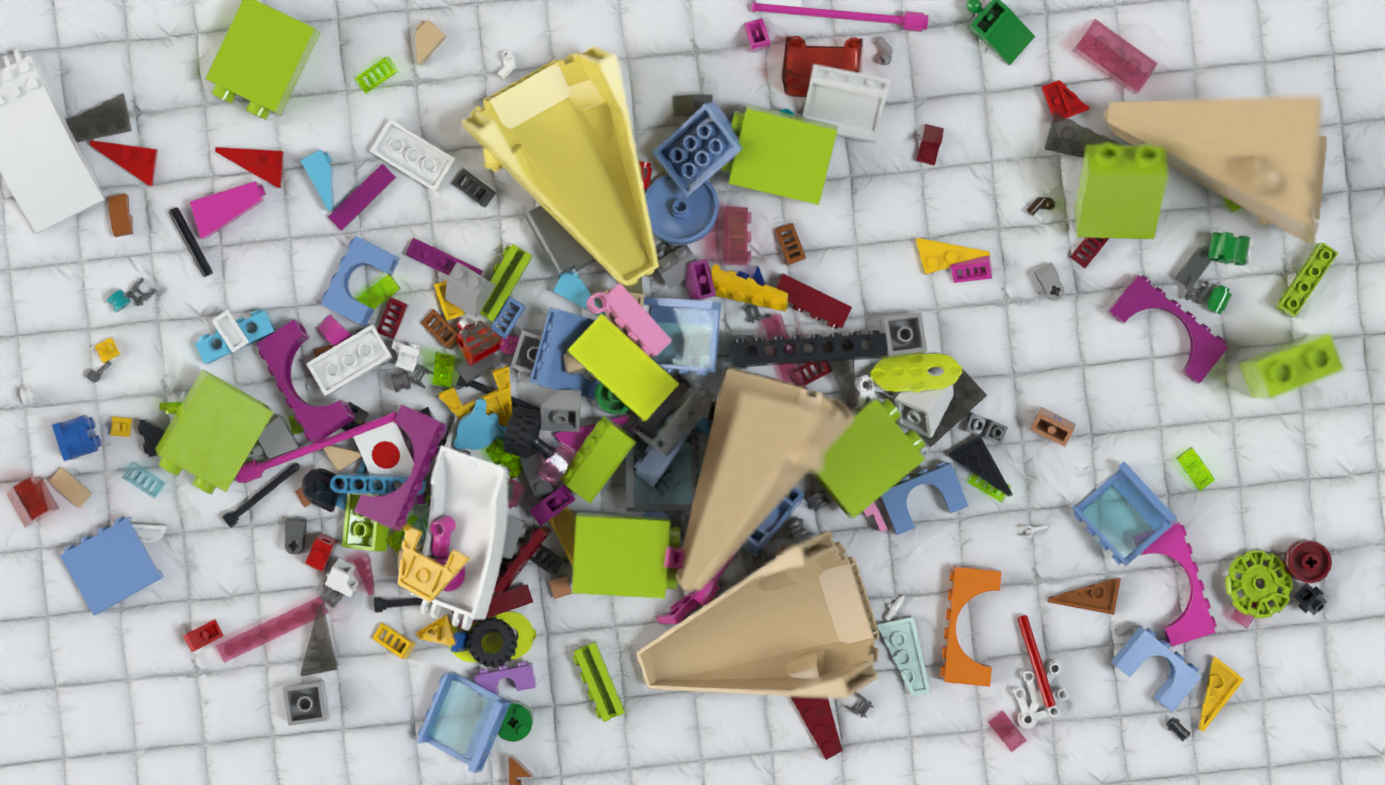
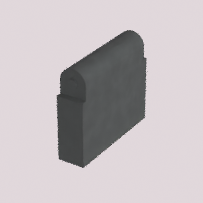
[524,204,597,276]

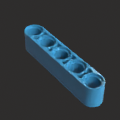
[330,473,427,496]

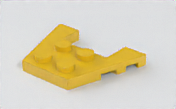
[438,365,512,426]
[398,524,470,602]

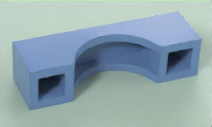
[741,486,805,557]

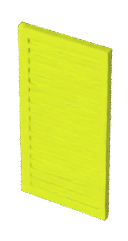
[567,314,679,421]

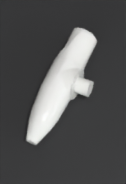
[884,595,905,621]

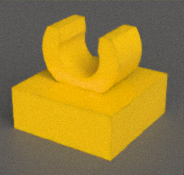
[94,337,121,363]
[110,416,133,437]

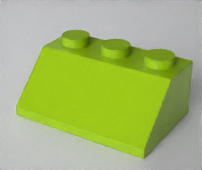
[342,493,389,552]

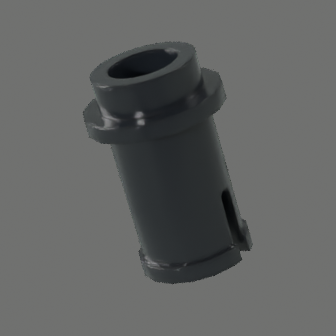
[1166,717,1191,742]

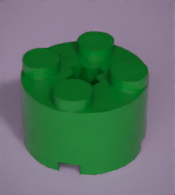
[1207,232,1250,266]
[594,382,630,414]
[498,701,534,742]

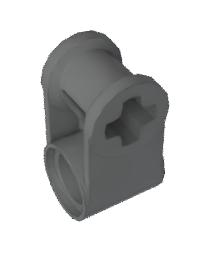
[285,517,307,554]

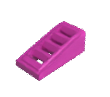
[951,256,993,283]

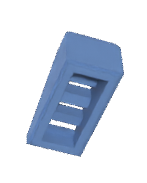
[490,296,526,339]

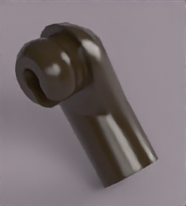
[1026,197,1056,216]

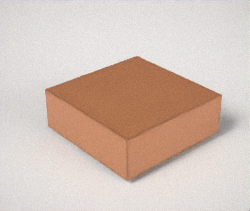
[549,575,573,599]

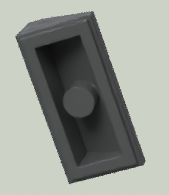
[1175,247,1211,286]

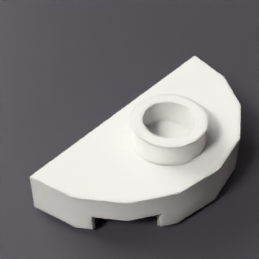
[132,524,168,544]

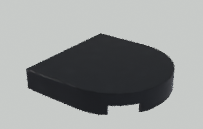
[302,468,343,513]

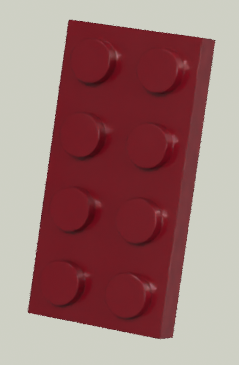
[494,526,552,594]

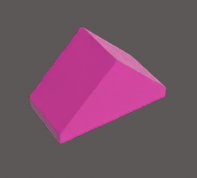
[744,18,771,52]
[317,314,353,346]

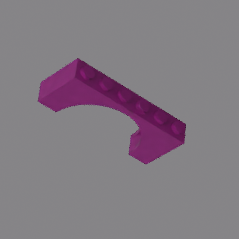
[1107,275,1229,384]
[257,319,356,443]
[354,404,447,531]

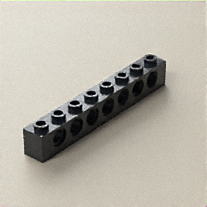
[730,330,887,368]

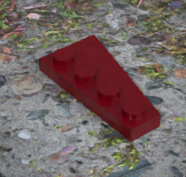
[790,696,843,760]

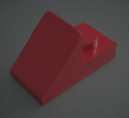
[916,124,944,166]

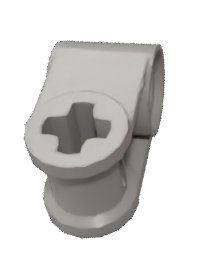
[1034,262,1064,301]

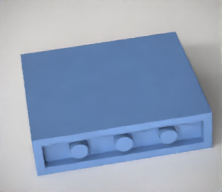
[529,308,600,400]
[60,516,164,616]

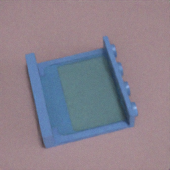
[644,297,721,376]
[1072,462,1177,567]
[417,671,511,773]

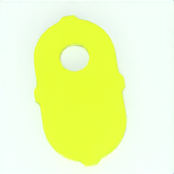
[870,353,962,393]
[448,612,537,662]

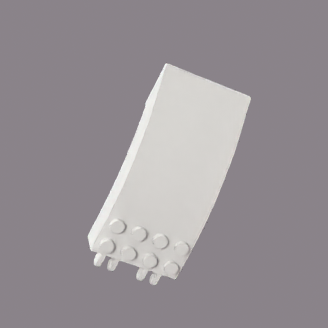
[0,49,105,234]
[410,446,508,630]

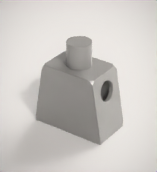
[252,416,300,459]

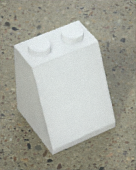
[895,372,954,438]

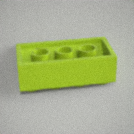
[559,416,636,504]

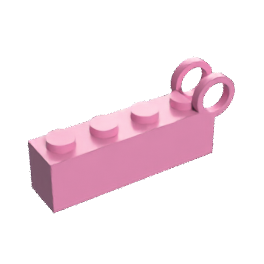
[586,283,672,358]

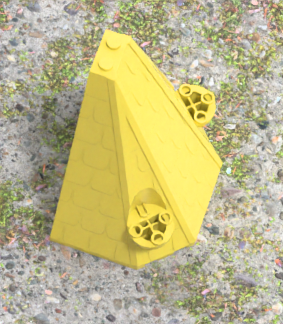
[461,46,659,286]

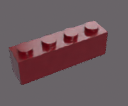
[776,274,852,330]

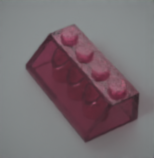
[1073,19,1158,95]

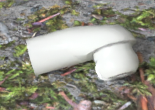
[498,50,516,79]

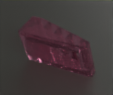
[354,554,375,596]

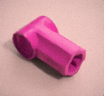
[430,516,456,556]

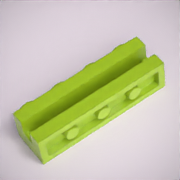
[1275,242,1338,317]
[479,244,533,322]
[572,641,625,722]

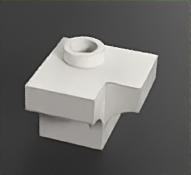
[391,341,423,372]
[325,558,359,597]

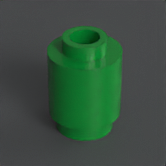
[1207,285,1232,315]

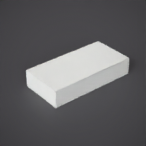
[211,310,250,353]

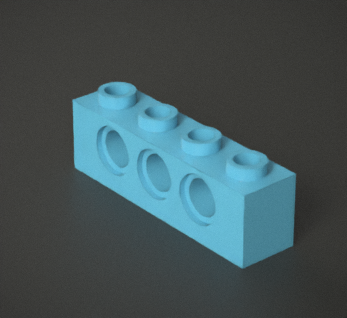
[195,309,276,364]

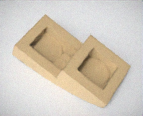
[49,467,93,508]

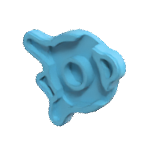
[454,398,507,450]

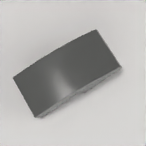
[456,353,500,383]
[963,412,1008,444]

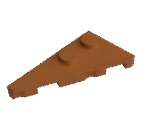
[1047,577,1121,615]

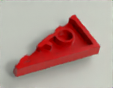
[89,140,158,186]
[215,147,284,188]

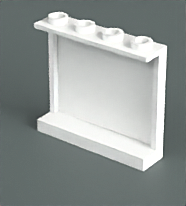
[803,65,890,143]

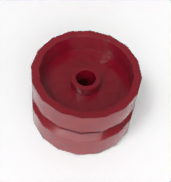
[1284,539,1332,583]

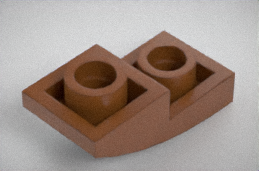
[108,193,133,238]

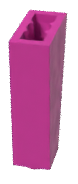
[190,181,266,239]

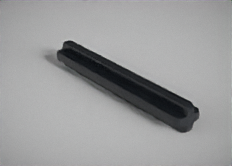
[169,207,213,277]

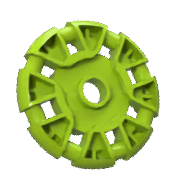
[1225,550,1293,619]

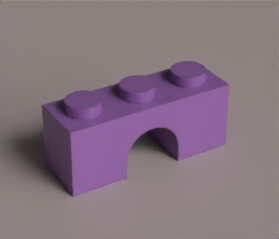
[475,661,537,698]

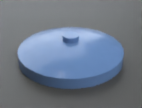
[645,173,719,245]

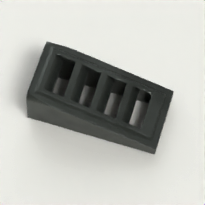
[452,168,496,208]
[530,544,568,578]

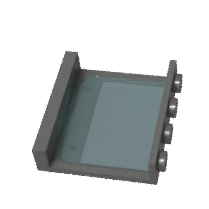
[626,431,699,512]

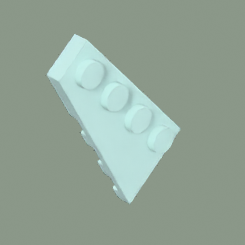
[876,616,931,696]

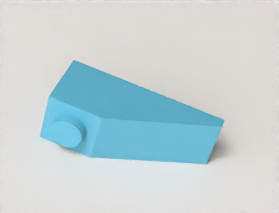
[300,149,334,212]
[553,270,604,316]

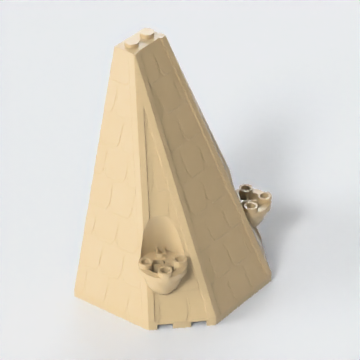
[1105,96,1327,244]
[676,366,854,591]
[636,531,879,698]

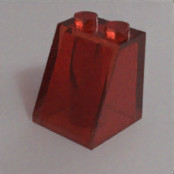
[7,475,59,528]

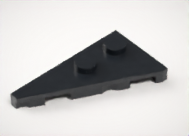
[948,436,1013,497]

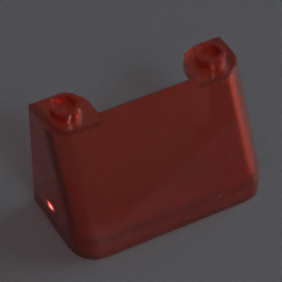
[782,36,864,97]

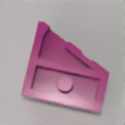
[656,593,699,624]

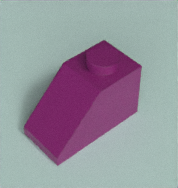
[686,258,716,300]
[529,484,576,526]

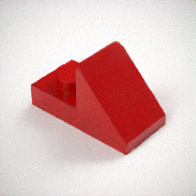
[183,619,224,653]

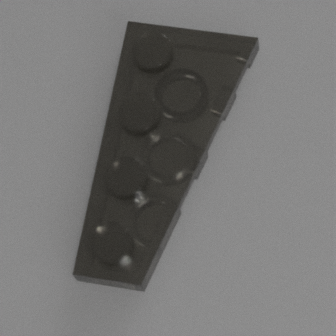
[66,93,132,143]
[1044,112,1124,158]

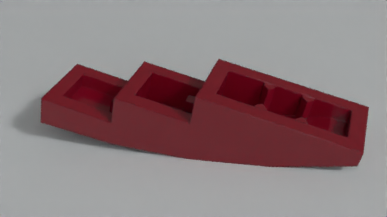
[451,584,533,629]

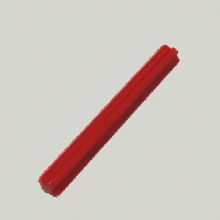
[1017,615,1055,708]

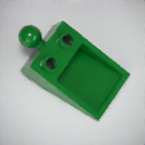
[966,0,1035,66]

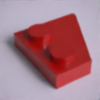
[1041,80,1090,123]

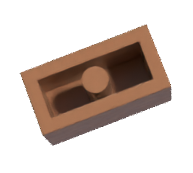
[1030,407,1076,447]

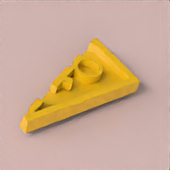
[915,238,990,275]
[415,614,455,646]
[1198,656,1245,732]

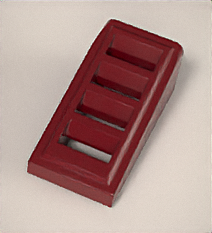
[1070,237,1109,269]
[377,297,409,340]
[789,362,833,386]

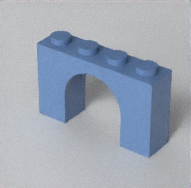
[321,236,401,327]
[881,461,969,535]
[1111,627,1202,713]

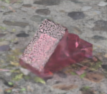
[988,710,1027,752]

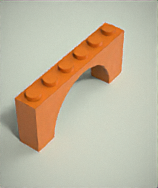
[940,566,1002,687]

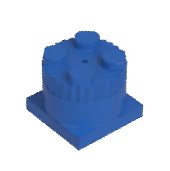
[52,415,102,461]

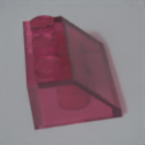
[724,206,751,266]

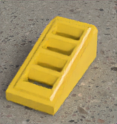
[372,622,416,659]

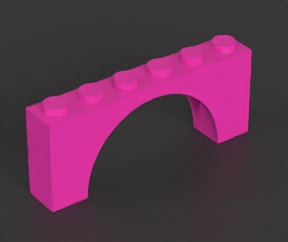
[1133,522,1217,647]

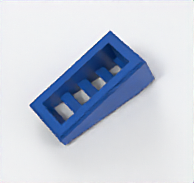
[450,629,471,652]

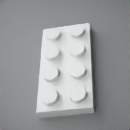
[370,119,456,192]
[306,324,393,397]

